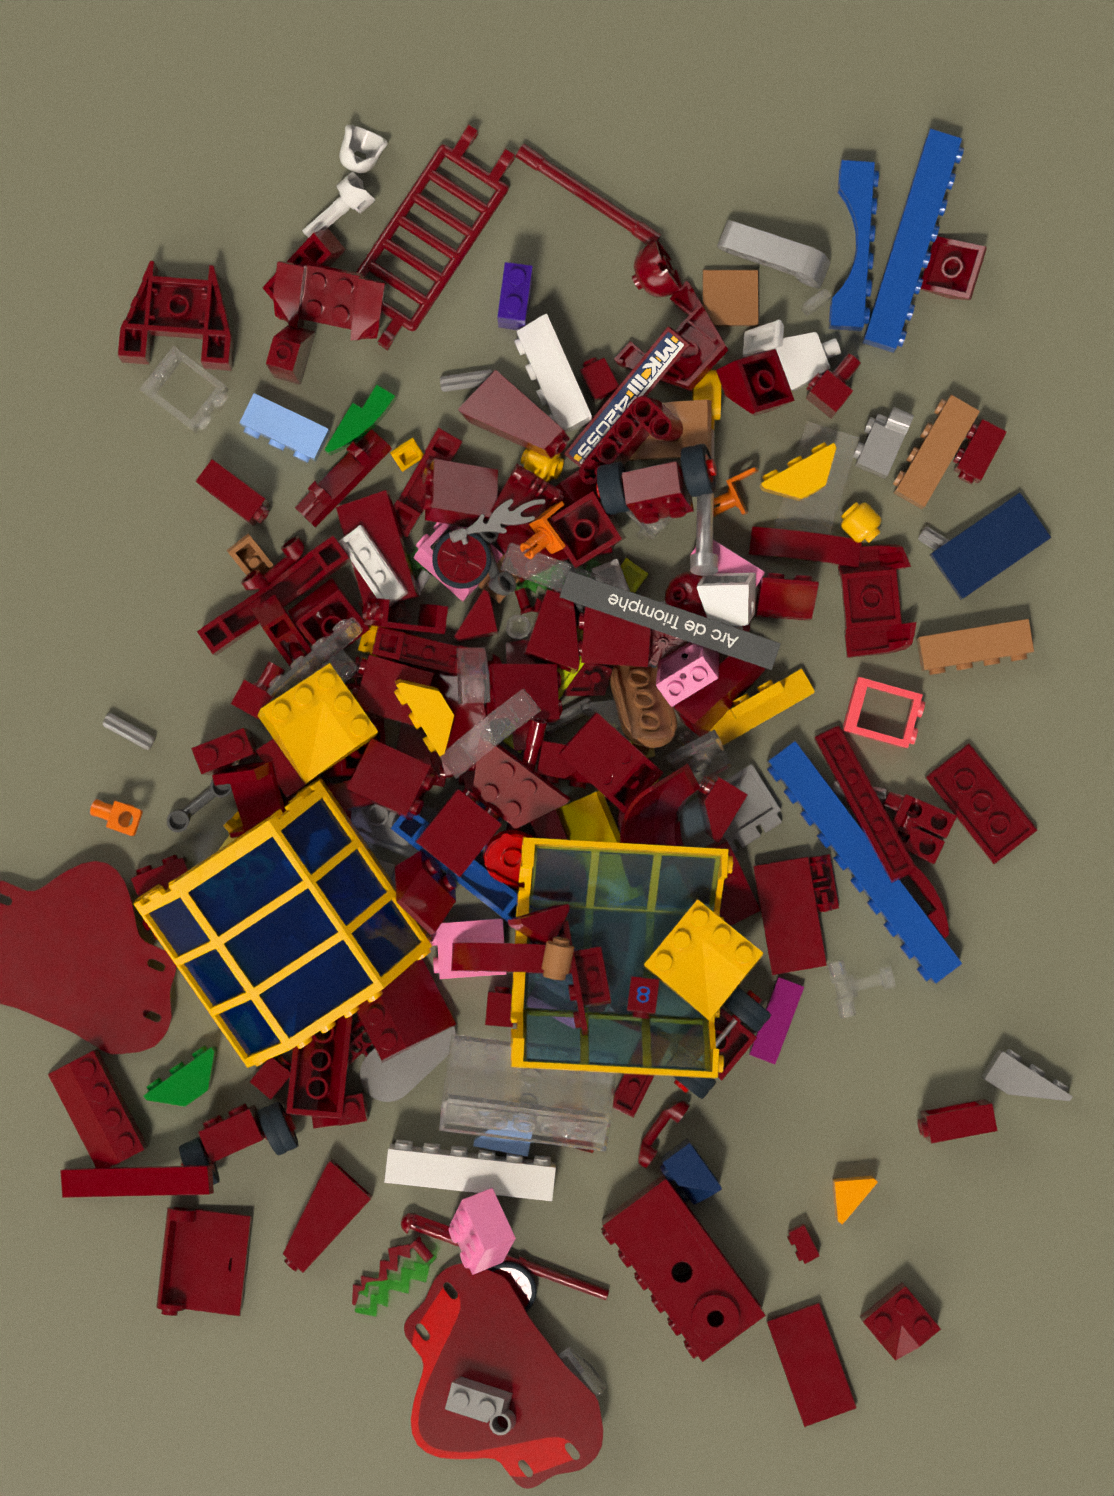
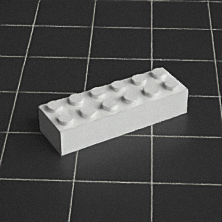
[384,1140,556,1201]

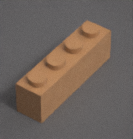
[893,395,980,509]
[916,619,1034,675]

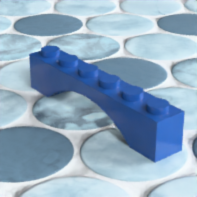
[828,160,879,331]
[390,815,537,922]

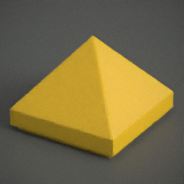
[390,438,424,472]

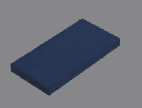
[930,493,1051,600]

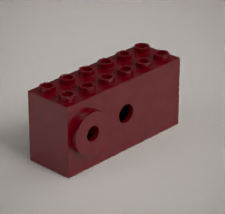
[601,1174,766,1362]

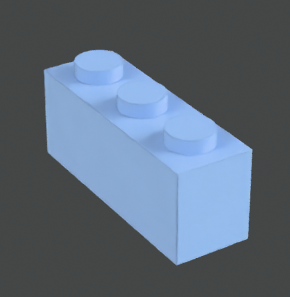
[239,393,330,463]

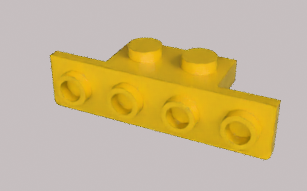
[710,669,815,746]

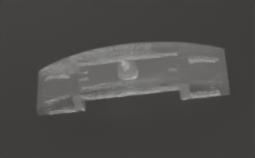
[440,689,541,779]

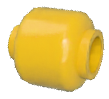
[521,448,564,482]
[841,502,882,543]

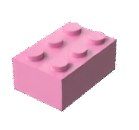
[449,1188,516,1275]

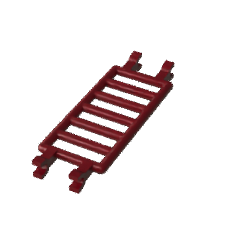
[356,125,515,351]

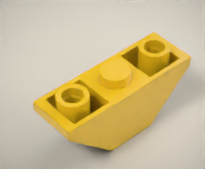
[760,442,837,501]
[394,679,454,756]

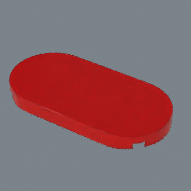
[483,830,587,900]

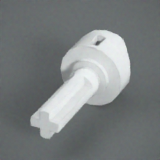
[302,172,376,238]

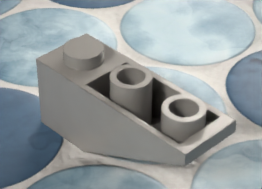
[981,1049,1073,1101]

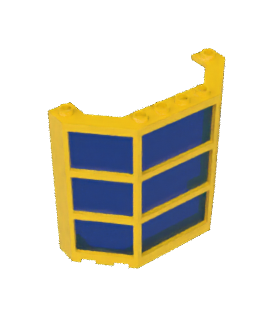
[133,777,433,1068]

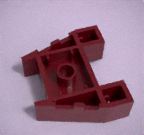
[118,261,234,371]

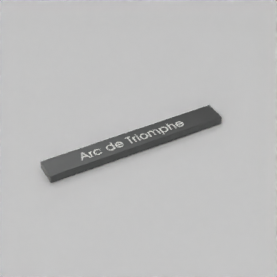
[560,571,781,670]

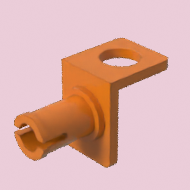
[713,467,759,517]
[520,501,565,559]
[90,799,143,836]

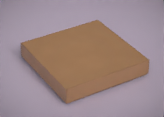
[703,270,758,327]

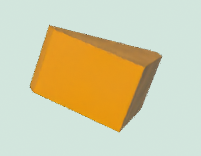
[832,1176,878,1225]

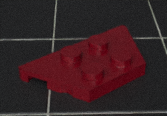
[472,734,571,829]

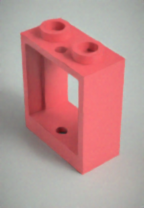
[842,677,925,749]

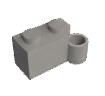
[853,406,914,479]
[445,1376,516,1435]

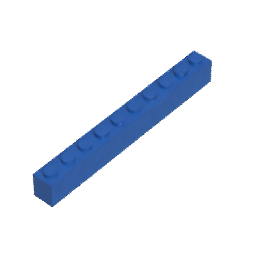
[767,741,962,984]

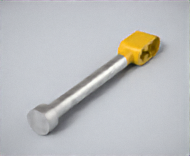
[690,370,721,576]

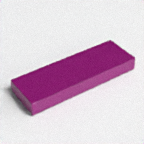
[749,977,804,1065]

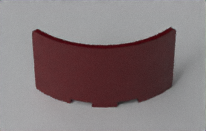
[620,764,701,886]

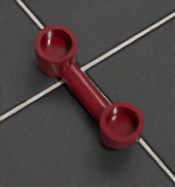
[241,536,304,590]
[638,1100,690,1169]

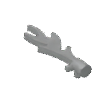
[449,499,545,545]

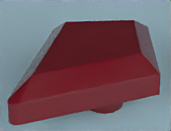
[563,663,613,696]

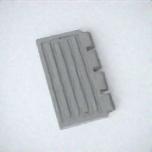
[678,764,782,853]

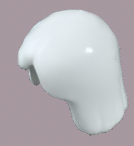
[339,125,388,173]

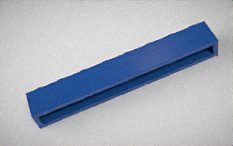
[862,129,964,353]

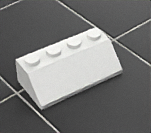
[514,314,592,433]

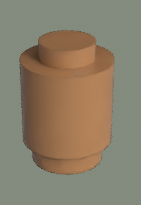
[542,937,574,980]

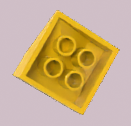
[257,663,378,784]
[644,899,764,1021]

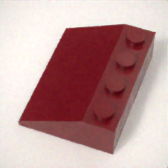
[331,926,456,1063]

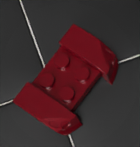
[273,261,385,340]
[838,544,917,658]

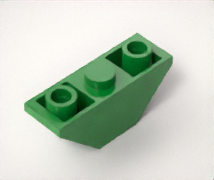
[143,1045,217,1107]

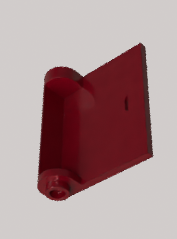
[156,1207,252,1316]

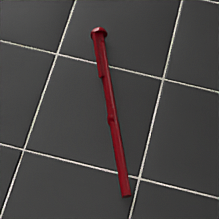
[401,1213,609,1301]

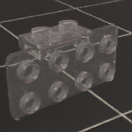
[267,618,363,700]

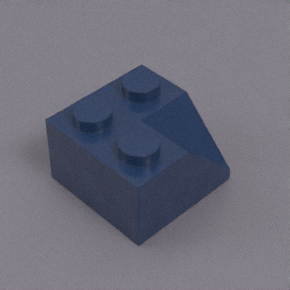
[660,1138,722,1205]

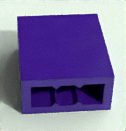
[497,262,533,330]

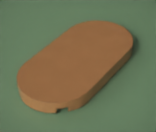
[610,665,677,748]

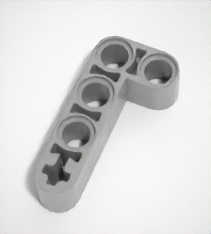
[717,220,831,289]

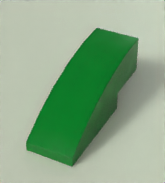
[324,384,397,456]

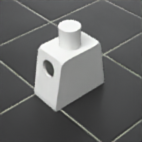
[775,332,841,392]
[697,573,756,630]

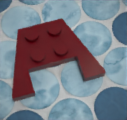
[614,281,728,391]

